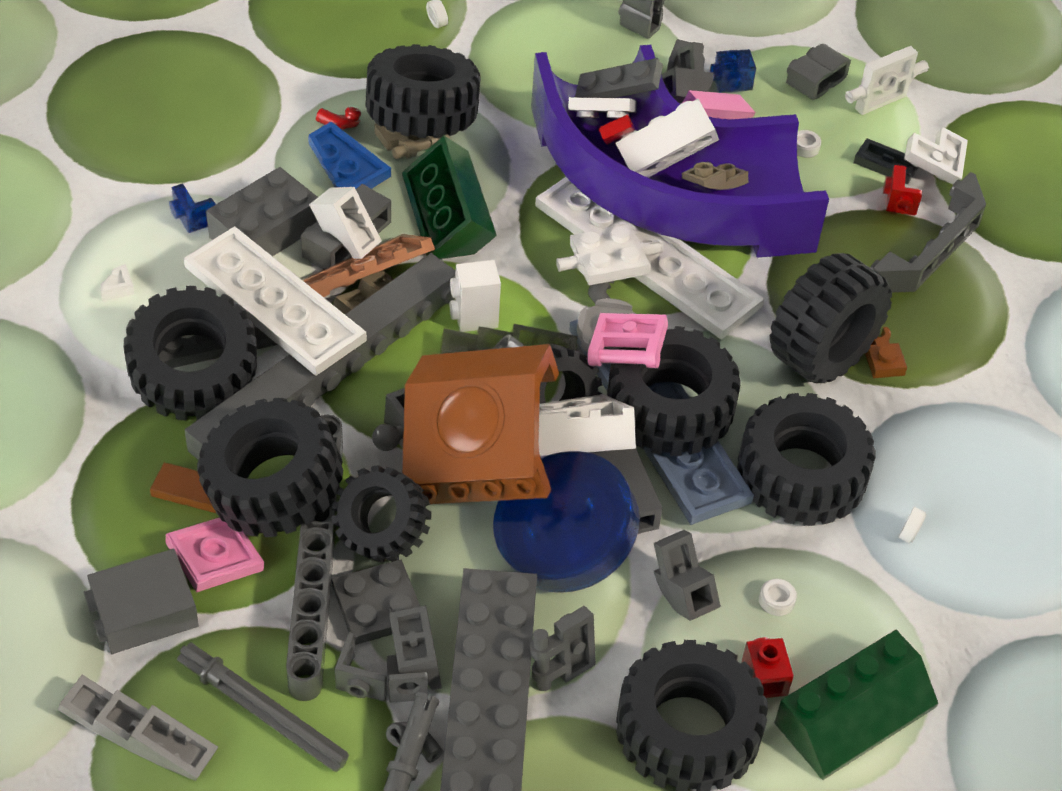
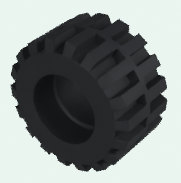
[540,344,603,404]
[332,465,431,562]

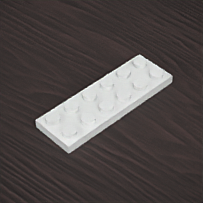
[184,226,367,376]

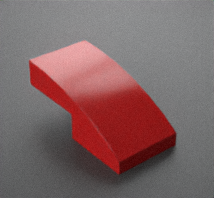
[599,114,635,145]

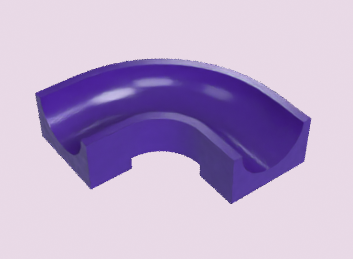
[531,44,829,258]

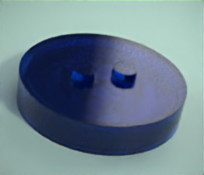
[493,451,640,593]

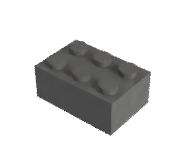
[206,167,318,257]

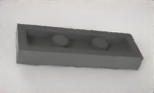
[575,58,663,98]

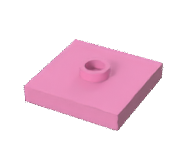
[165,518,264,593]

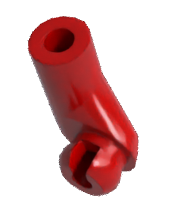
[316,107,361,130]

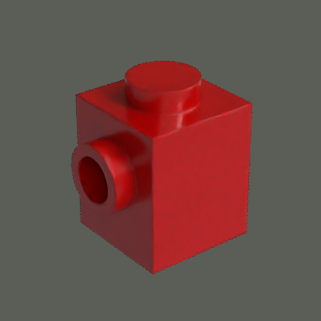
[741,637,794,698]

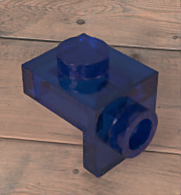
[169,183,216,233]

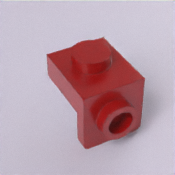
[883,165,922,216]

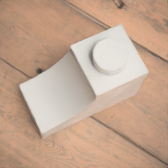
[309,187,382,259]

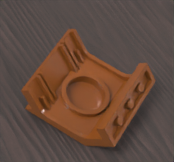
[402,344,559,504]

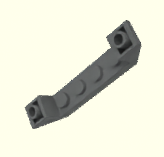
[870,172,986,292]

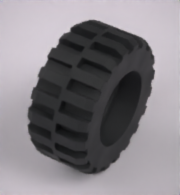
[365,44,481,138]
[769,253,892,383]
[123,286,257,421]
[607,326,741,456]
[737,393,876,526]
[197,398,344,537]
[616,640,768,791]

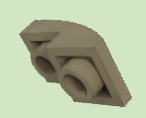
[682,162,749,190]

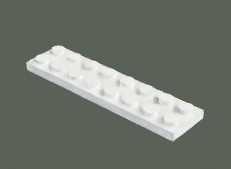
[535,177,765,340]

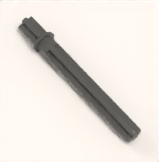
[177,642,349,772]

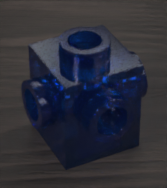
[710,49,757,93]

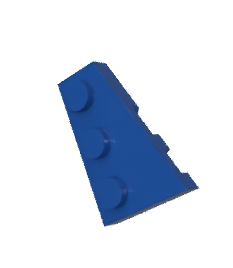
[308,122,391,189]

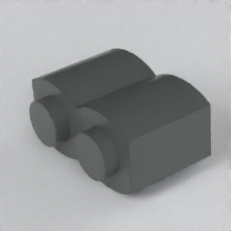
[618,0,665,39]
[786,44,851,100]

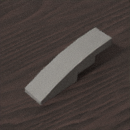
[58,674,218,781]

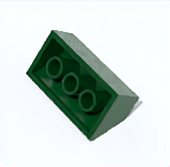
[402,135,497,259]
[774,629,938,780]

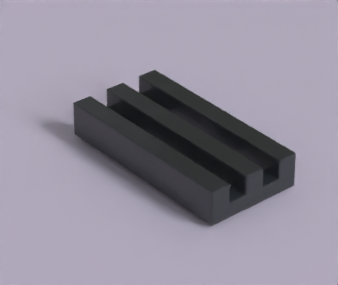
[854,138,919,184]

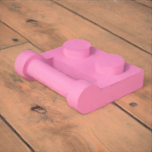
[588,313,668,368]

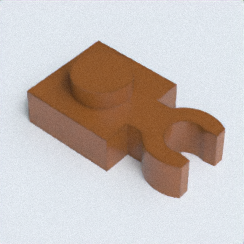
[865,327,907,378]

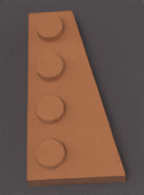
[302,234,435,297]

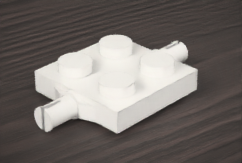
[845,46,929,115]
[556,224,663,285]

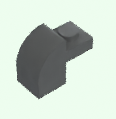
[661,42,713,104]
[653,530,721,621]

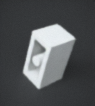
[449,260,501,332]

